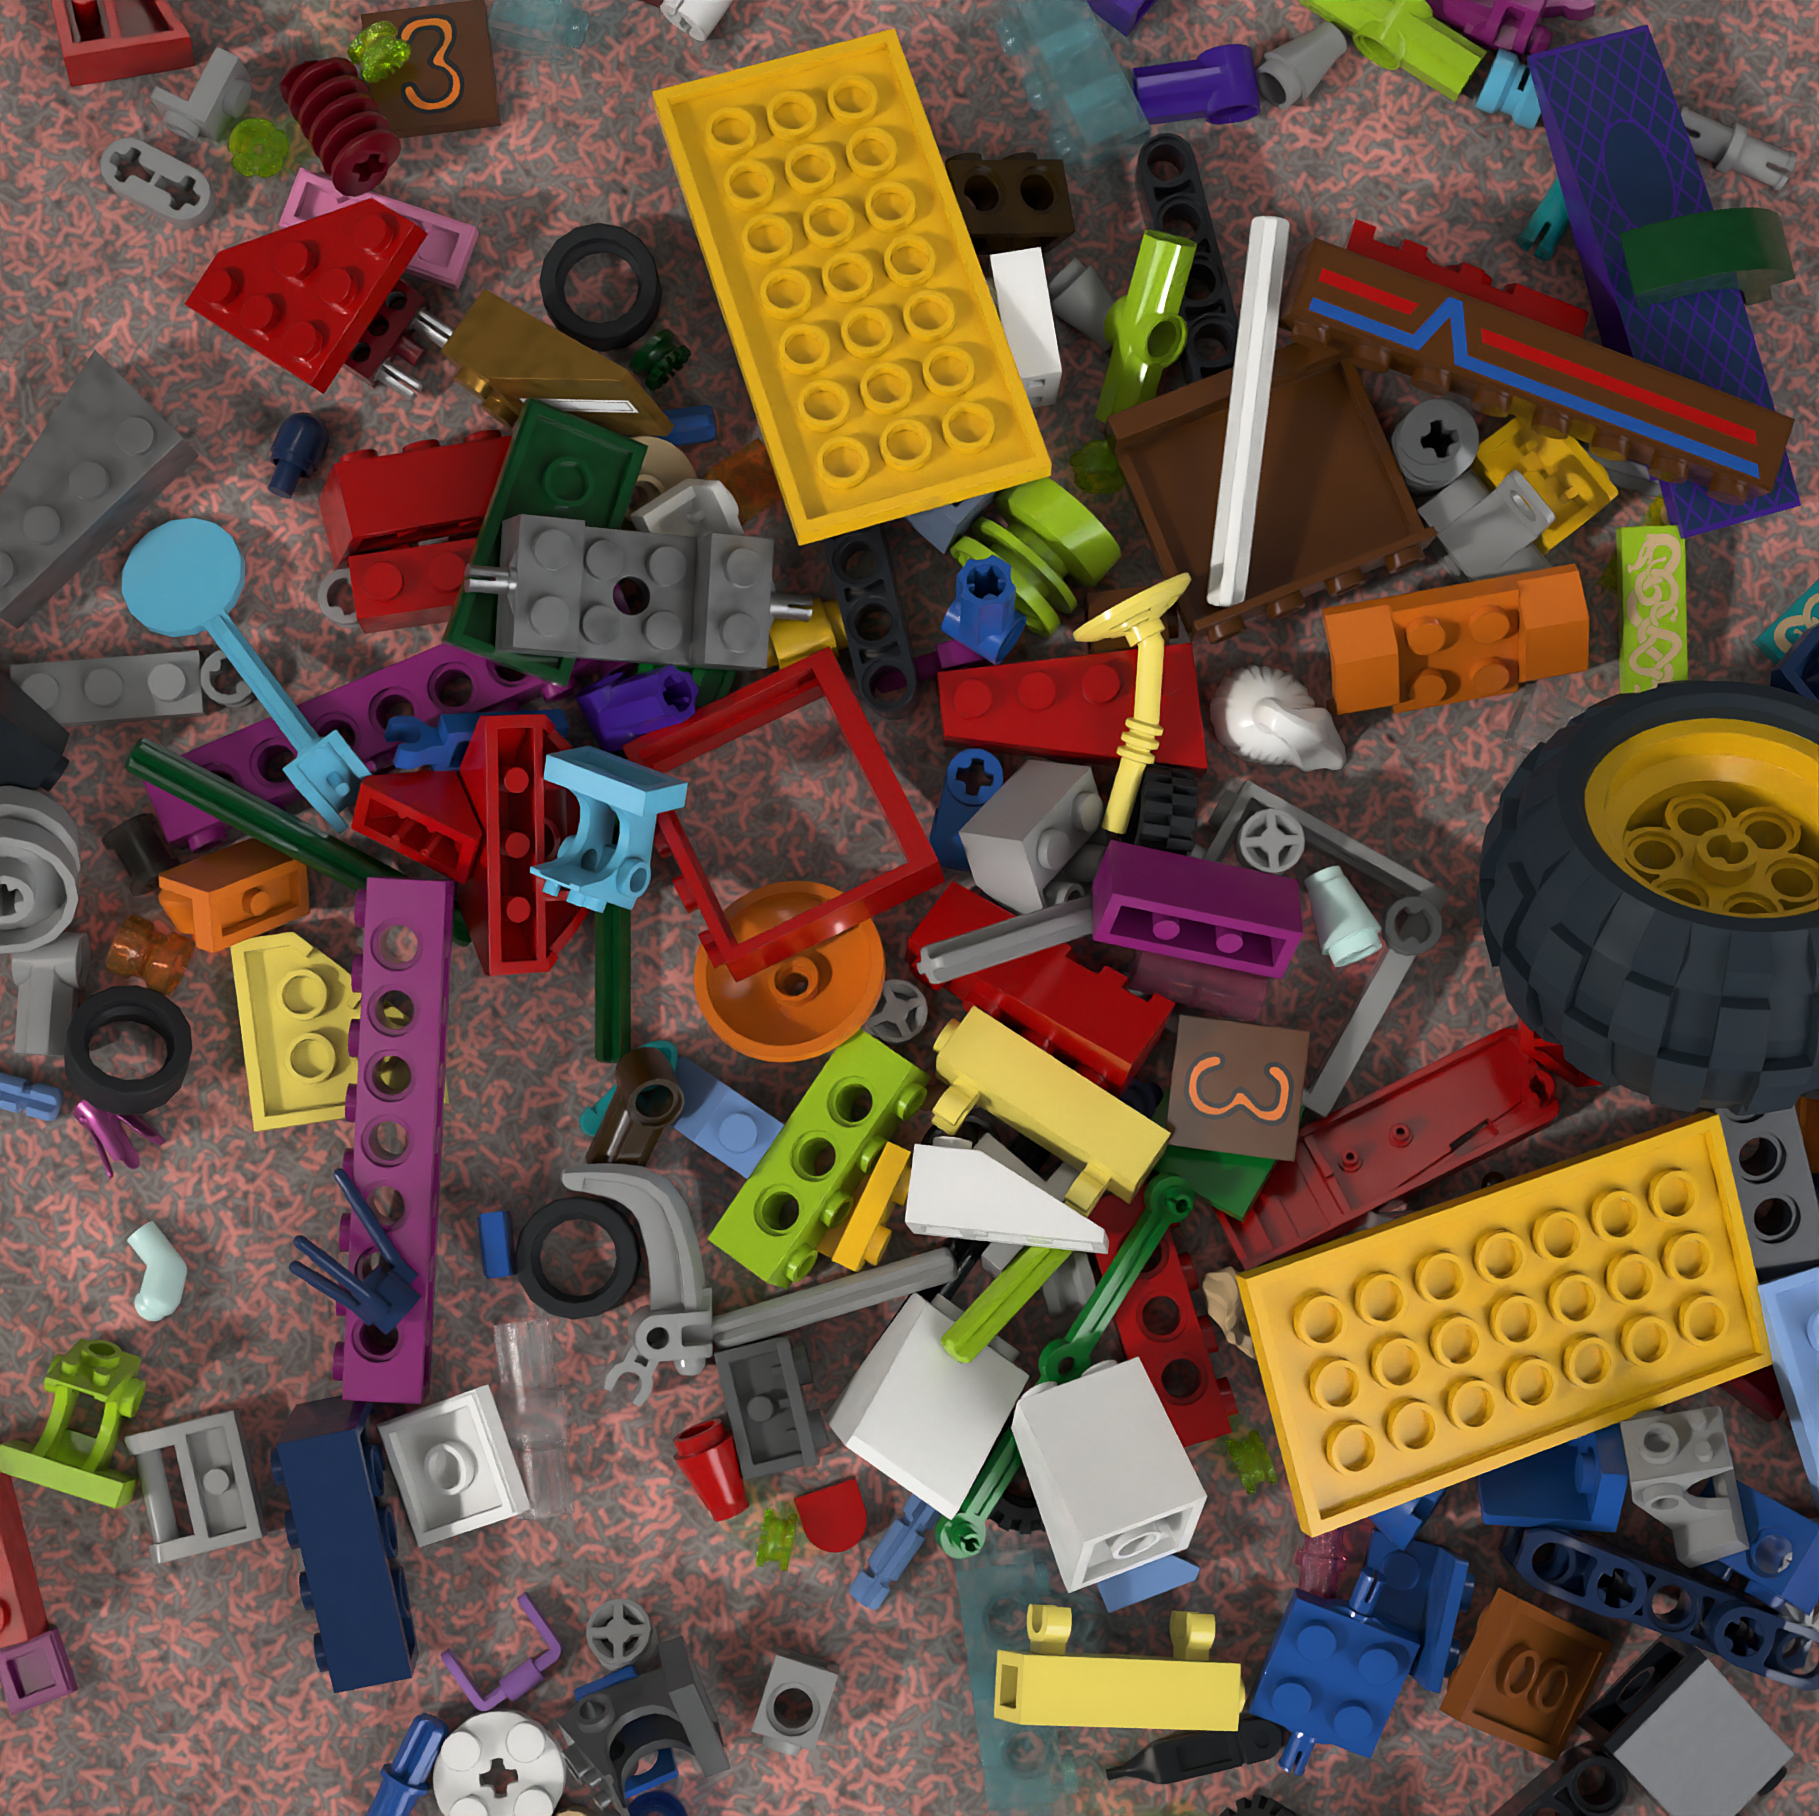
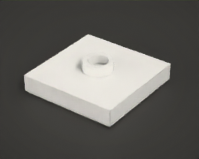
[376,1384,531,1547]

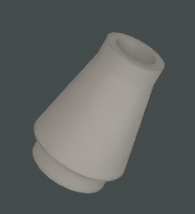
[1255,22,1347,109]
[1047,257,1114,352]

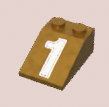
[440,288,675,436]

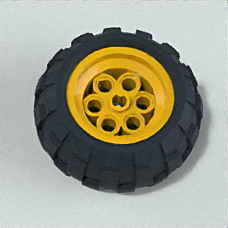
[1477,680,1819,1115]

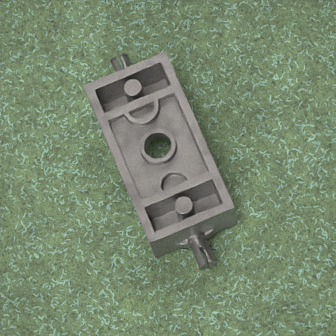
[464,514,813,672]

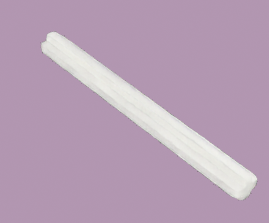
[1206,216,1290,607]

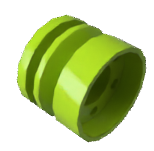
[950,477,1122,637]

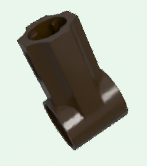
[585,1047,685,1167]

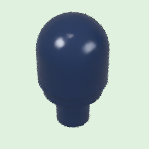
[267,412,329,499]

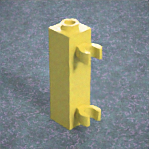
[931,1005,1171,1218]
[994,1604,1245,1731]

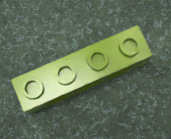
[707,1028,932,1290]

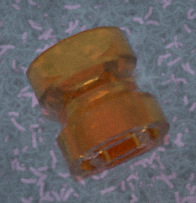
[106,914,194,997]

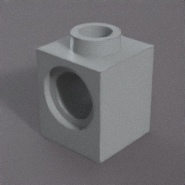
[751,1645,840,1756]

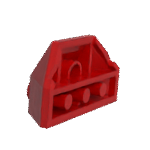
[457,714,591,976]

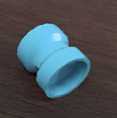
[1474,48,1541,131]

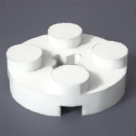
[433,1708,566,1816]

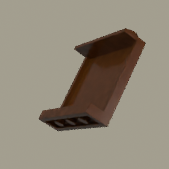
[1103,343,1438,644]

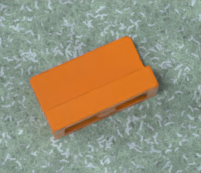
[158,838,310,953]

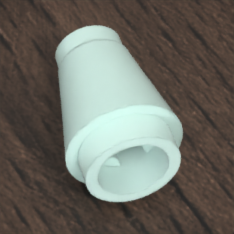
[1304,866,1382,967]

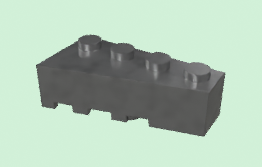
[0,350,199,629]

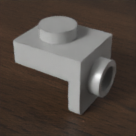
[150,46,252,143]

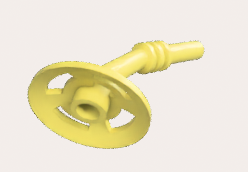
[1072,572,1192,834]

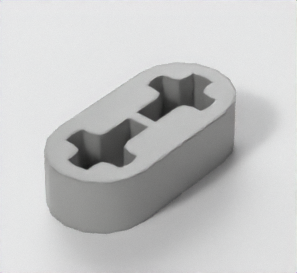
[100,137,216,229]

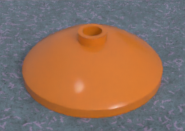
[693,881,886,1062]

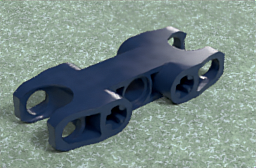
[1498,1526,1819,1691]

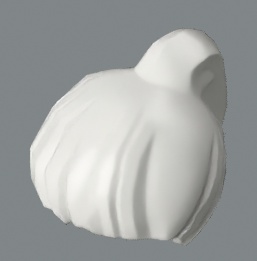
[1210,665,1346,772]

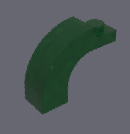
[1619,207,1796,309]

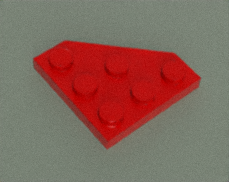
[184,197,428,394]

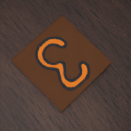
[361,0,501,139]
[1165,1014,1311,1162]

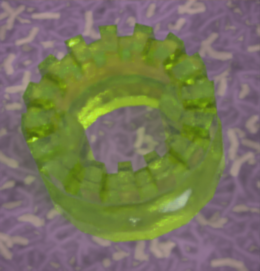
[347,20,411,83]
[1226,1429,1279,1495]
[756,1508,798,1572]

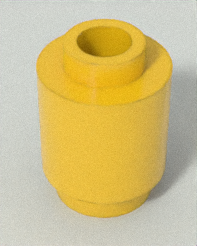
[767,597,849,670]

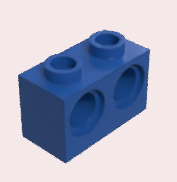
[1699,1476,1819,1616]

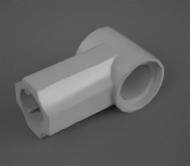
[11,931,91,1056]

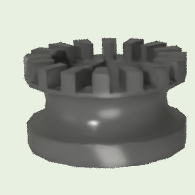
[1380,896,1443,956]

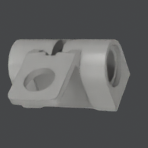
[1417,469,1556,584]

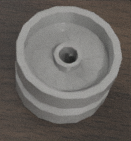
[0,786,81,954]

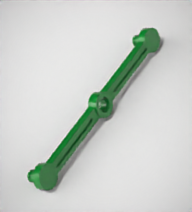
[935,1172,1195,1559]

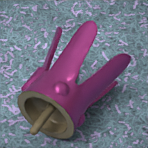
[72,1099,166,1180]

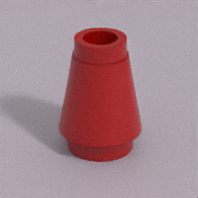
[673,1419,750,1522]

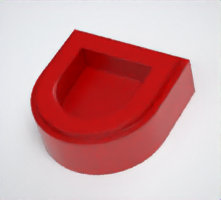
[794,1476,867,1553]

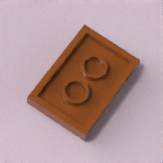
[1439,1587,1614,1762]

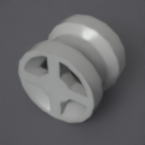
[1234,808,1305,876]
[866,979,928,1046]
[1040,1251,1096,1317]
[586,1598,660,1673]

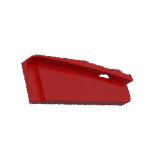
[1210,1028,1560,1271]

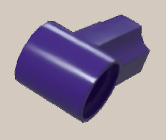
[1132,44,1261,127]
[574,664,699,753]

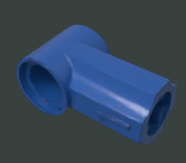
[941,555,1027,665]

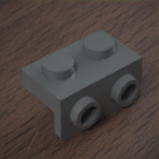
[714,1334,829,1481]

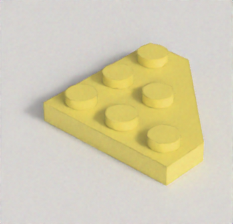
[230,932,449,1132]

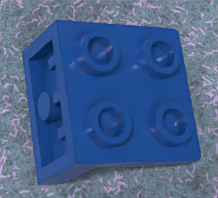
[1476,1422,1629,1532]
[1363,1528,1475,1693]

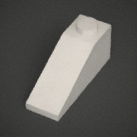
[905,1136,1109,1254]

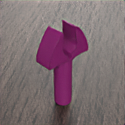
[876,640,991,694]

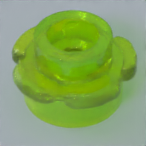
[228,118,290,179]
[1069,440,1124,494]

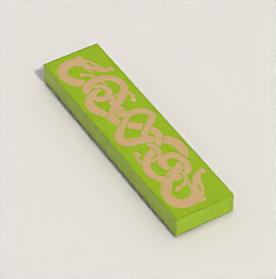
[1616,525,1688,693]

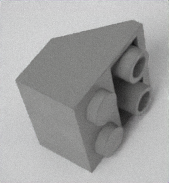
[959,759,1112,916]

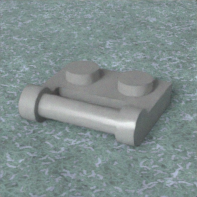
[124,1408,268,1565]

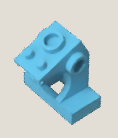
[530,746,688,913]

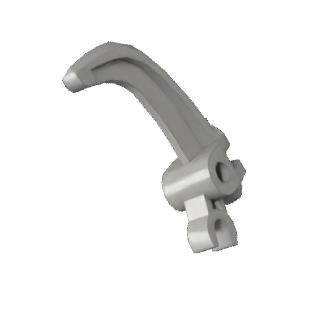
[560,1163,713,1407]

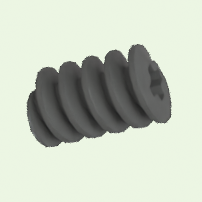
[1386,399,1479,498]

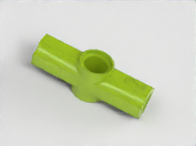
[1299,0,1487,102]
[1094,229,1197,424]

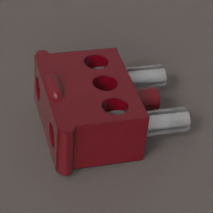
[342,279,455,401]

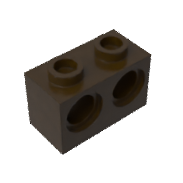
[944,152,1076,255]

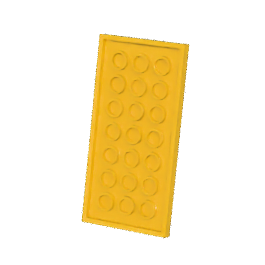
[652,28,1052,546]
[1235,1111,1773,1538]

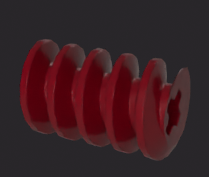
[279,57,401,197]

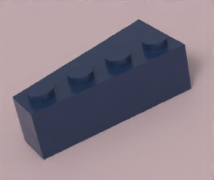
[270,1395,419,1693]

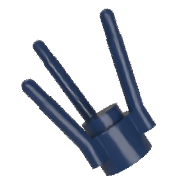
[289,1168,422,1335]

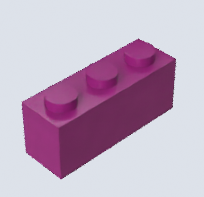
[1091,840,1303,979]

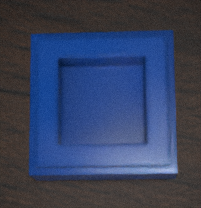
[477,1211,517,1279]

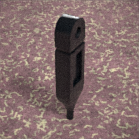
[1105,1716,1282,1784]

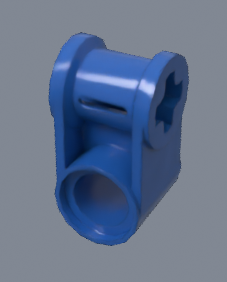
[929,749,1003,873]

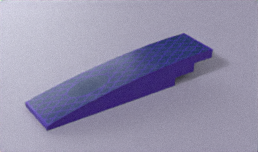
[1527,25,1801,539]

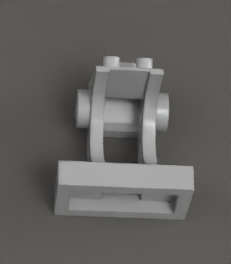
[1620,1406,1750,1568]

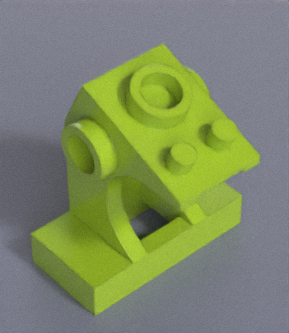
[0,1338,146,1509]

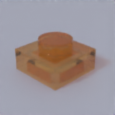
[703,437,783,526]

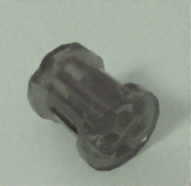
[102,813,182,896]

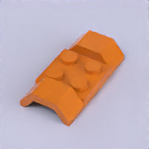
[1322,563,1589,717]

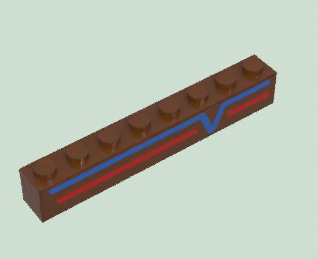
[1278,238,1795,505]

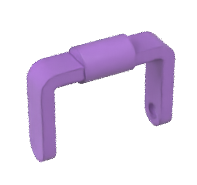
[441,1592,564,1711]

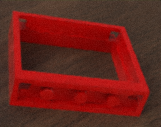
[622,646,945,983]

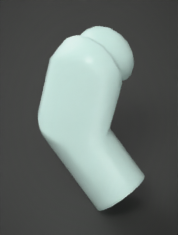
[127,1221,188,1321]

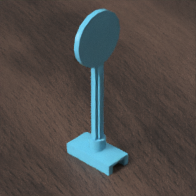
[122,518,374,834]

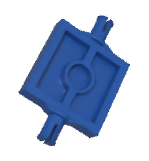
[1247,1567,1420,1776]

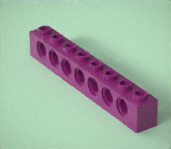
[142,582,639,853]
[332,875,455,1404]

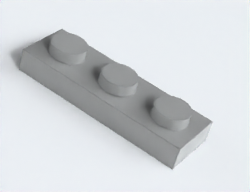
[10,650,208,727]

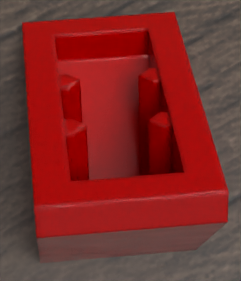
[350,770,482,885]

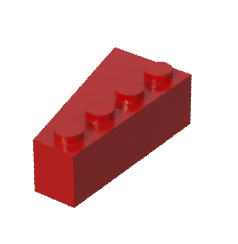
[904,881,1176,1099]

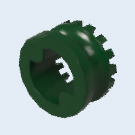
[629,329,691,391]

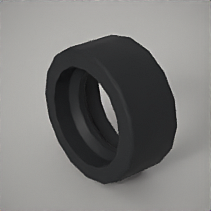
[539,223,662,352]
[64,985,193,1115]
[514,1196,641,1320]

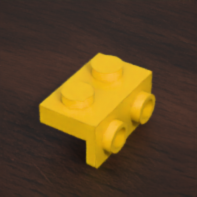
[1468,416,1618,556]
[815,1141,913,1272]

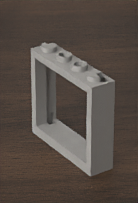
[1123,780,1450,1119]

